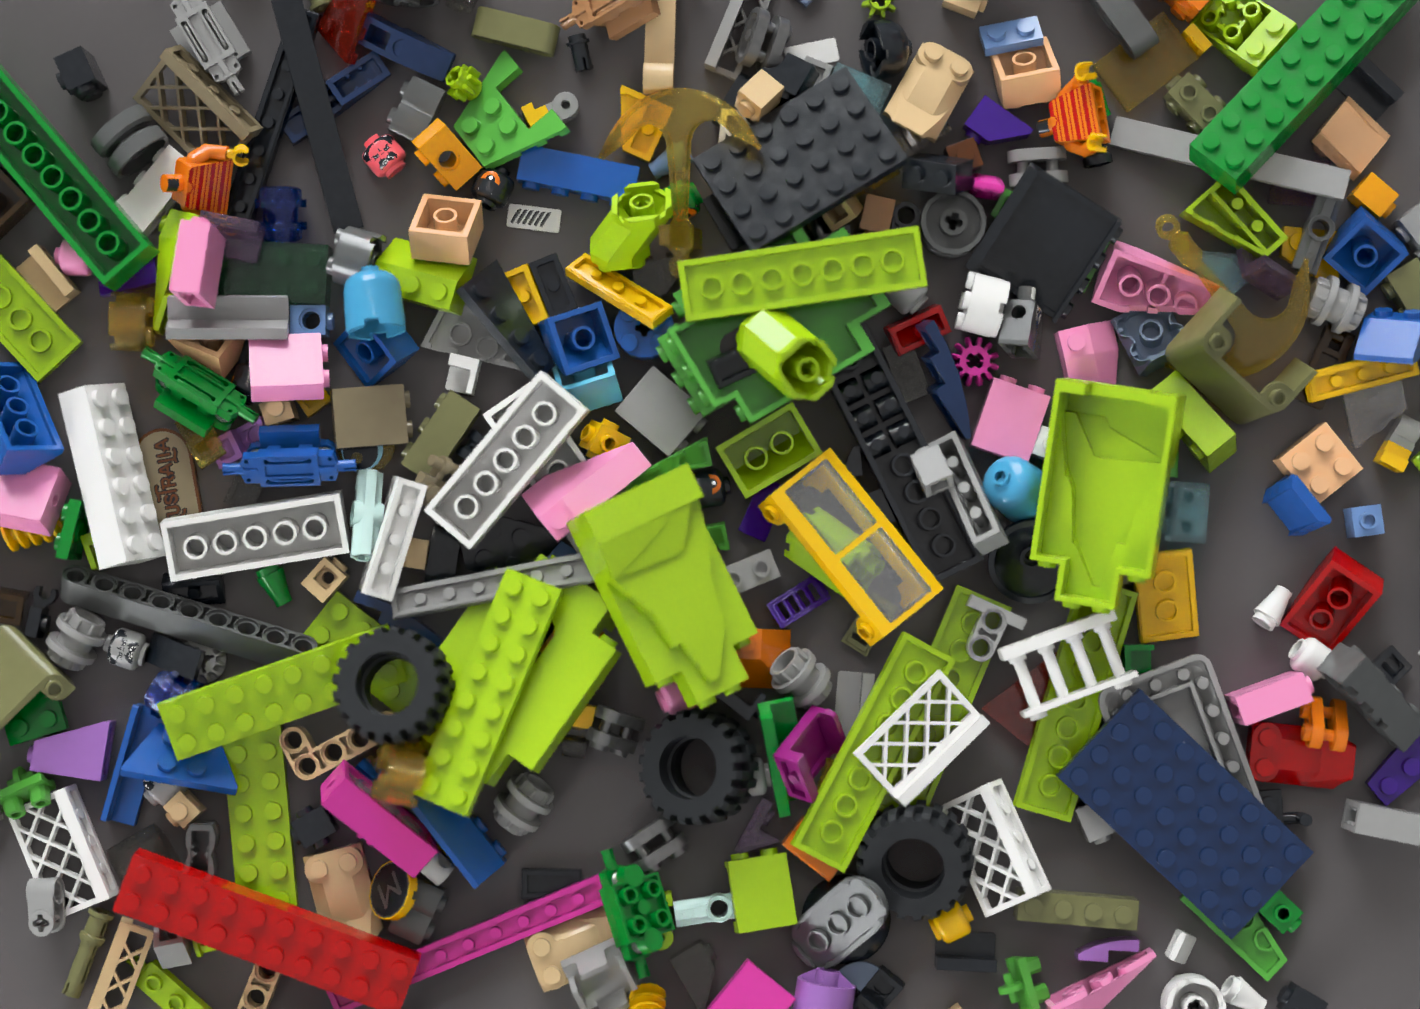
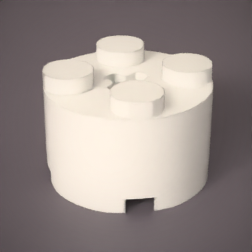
[954,271,1010,338]
[1160,973,1227,1009]

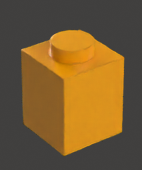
[1346,172,1399,219]

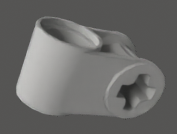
[26,877,66,937]

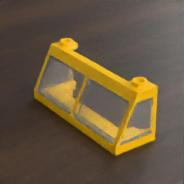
[758,448,944,647]

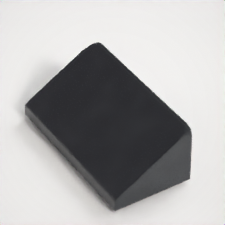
[161,572,226,605]

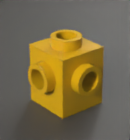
[578,418,631,458]

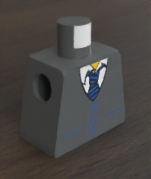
[998,286,1044,360]

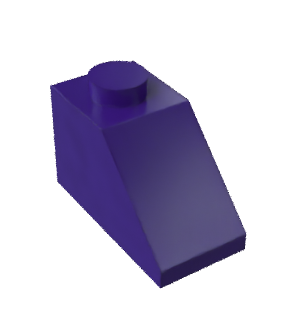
[962,95,1033,146]

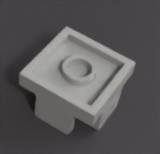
[560,938,639,1009]

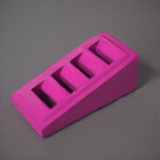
[969,173,1005,201]

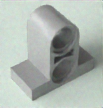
[965,594,1027,662]

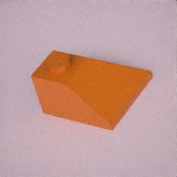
[736,628,791,689]

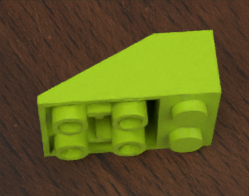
[1190,0,1298,77]

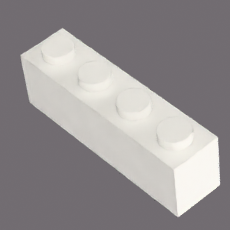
[117,145,184,237]

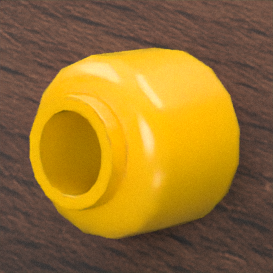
[928,900,974,944]

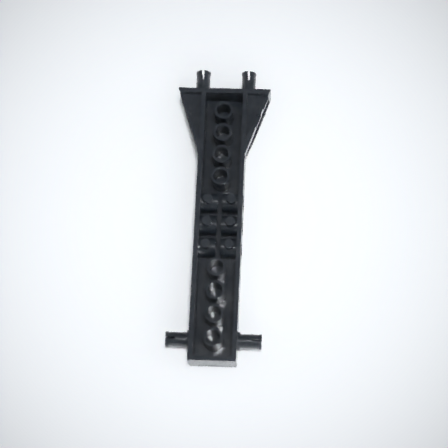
[805,217,985,582]

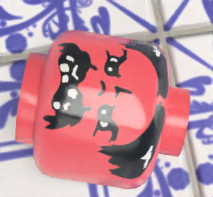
[362,134,406,179]

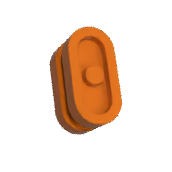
[1299,696,1349,752]

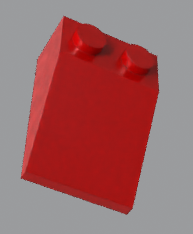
[1280,546,1384,650]

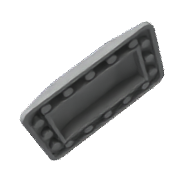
[1098,654,1263,804]

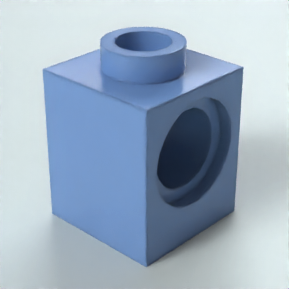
[290,305,335,337]
[1343,504,1385,538]

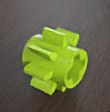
[861,0,896,20]
[446,64,482,103]

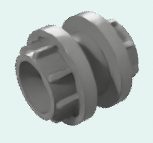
[1302,275,1368,334]
[46,607,107,671]
[770,647,832,710]
[493,772,554,836]

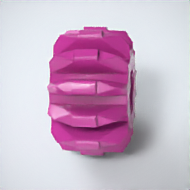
[951,337,999,387]

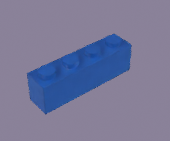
[516,146,641,206]

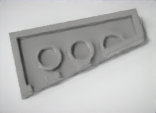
[420,303,545,371]

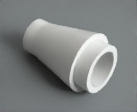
[1252,585,1292,631]
[1220,975,1267,1009]

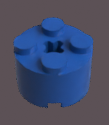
[614,310,674,360]

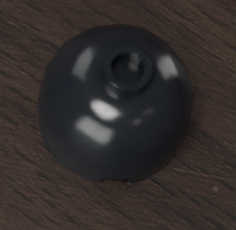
[859,20,912,79]

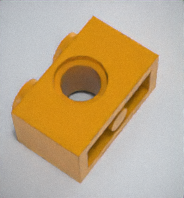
[411,118,483,191]

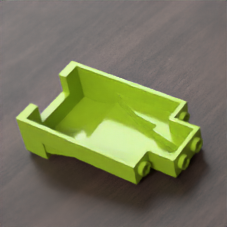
[1030,377,1187,614]
[566,463,758,709]

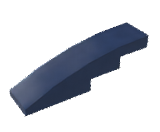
[284,51,391,146]
[915,319,971,440]
[354,590,444,648]

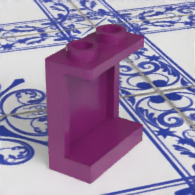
[773,705,846,804]

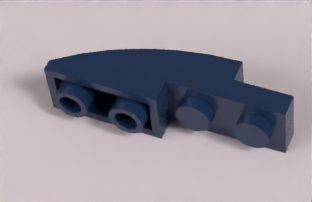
[338,2,456,82]

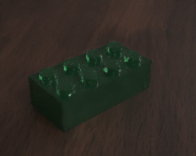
[217,240,333,308]

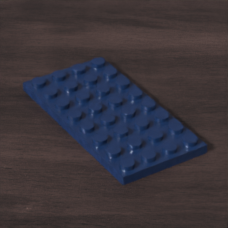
[1056,688,1314,940]

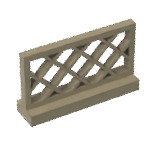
[133,44,263,159]

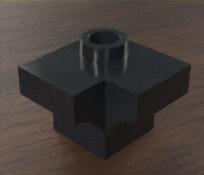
[762,53,819,103]

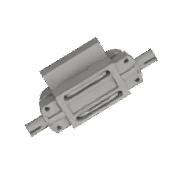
[169,0,252,96]

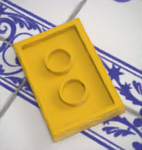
[1134,547,1200,644]

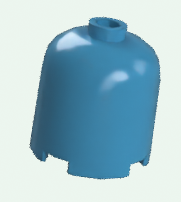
[343,265,406,340]
[982,456,1043,522]

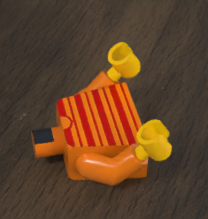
[1037,62,1111,157]
[160,144,249,237]

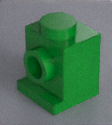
[1258,889,1304,934]

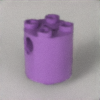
[792,967,856,1009]

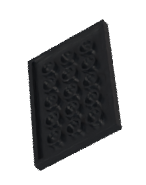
[692,67,909,251]

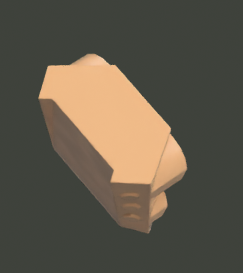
[1311,96,1390,181]

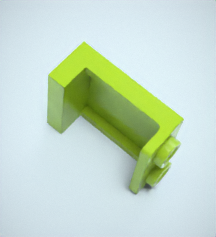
[724,847,798,934]

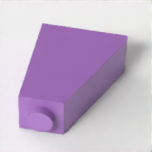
[27,720,116,782]

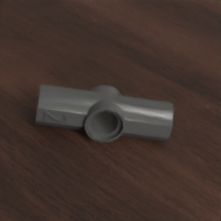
[1290,190,1347,276]

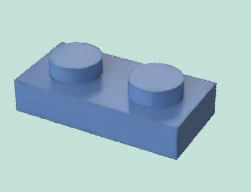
[979,15,1043,57]

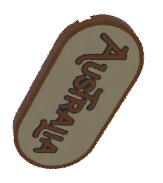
[138,428,204,545]

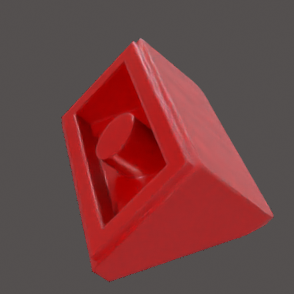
[883,304,952,356]

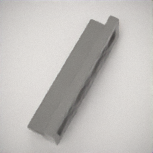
[704,0,771,81]

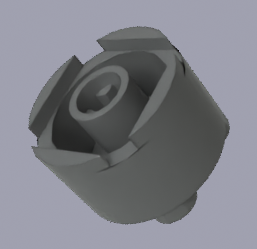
[326,226,387,286]

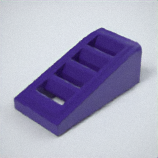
[766,576,831,629]

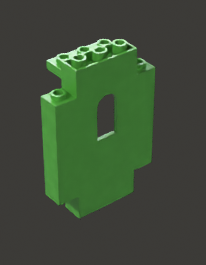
[655,227,891,425]

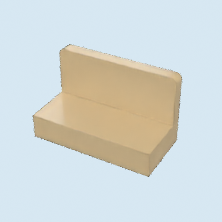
[16,243,81,313]

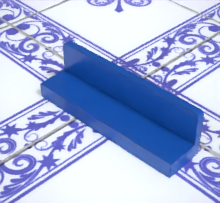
[100,703,164,826]

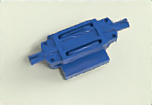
[222,424,357,487]

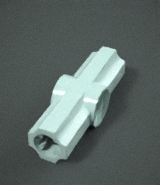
[350,469,384,562]
[673,892,735,927]

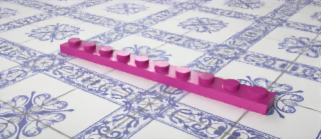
[326,873,603,1009]

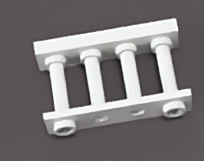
[997,610,1139,721]

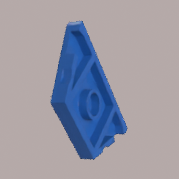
[120,723,238,796]

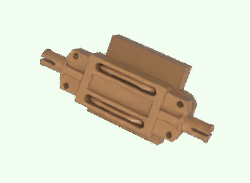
[559,0,661,41]

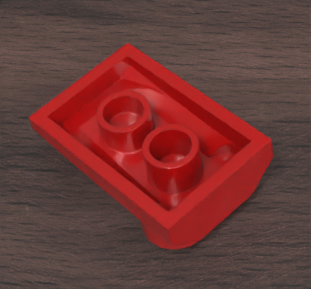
[1246,721,1356,789]

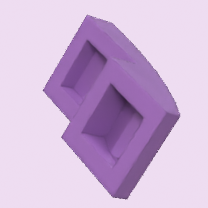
[207,416,266,469]
[1074,936,1139,962]

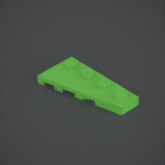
[1179,894,1288,982]

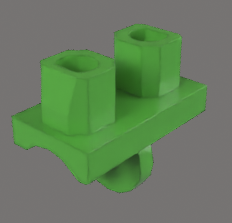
[0,766,56,820]
[998,956,1050,1009]

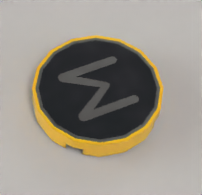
[369,861,418,921]

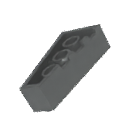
[1316,642,1420,753]

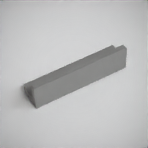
[165,295,290,340]
[831,671,875,765]

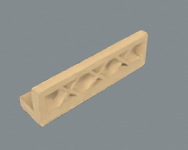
[87,916,153,1009]

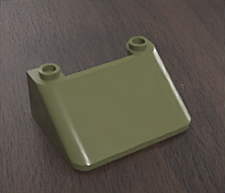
[0,624,76,759]

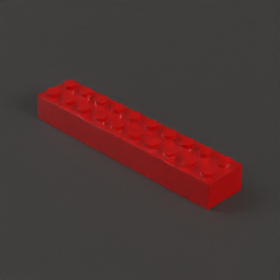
[112,847,422,1009]

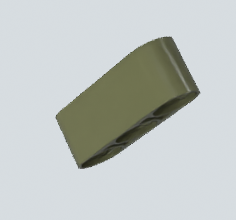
[471,6,561,57]

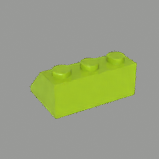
[375,237,477,316]
[715,402,823,499]

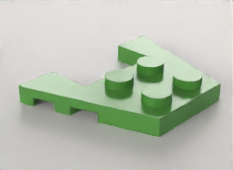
[453,50,570,169]
[626,437,730,550]

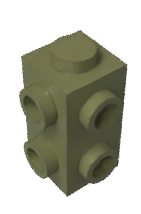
[1163,72,1227,135]

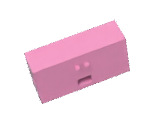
[0,464,72,537]

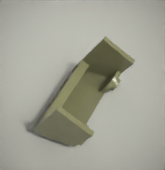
[1165,287,1318,424]

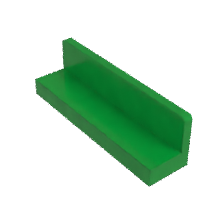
[757,697,799,818]

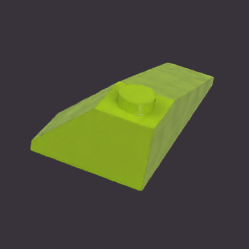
[153,209,200,336]

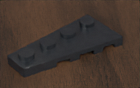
[456,259,556,382]

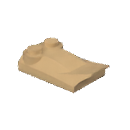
[882,42,974,143]
[303,841,384,936]
[524,906,613,993]

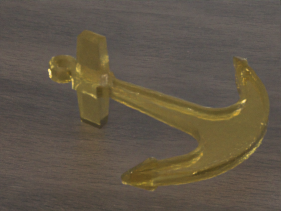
[597,88,762,278]
[1155,214,1311,377]

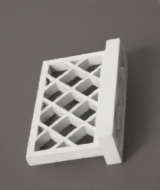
[358,475,428,602]
[853,670,990,807]
[941,778,1052,917]
[8,783,119,921]

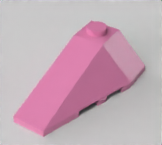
[1091,240,1226,315]
[1054,320,1119,385]
[521,442,652,542]
[1044,947,1157,1009]

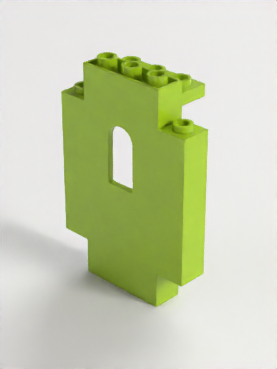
[413,553,622,787]

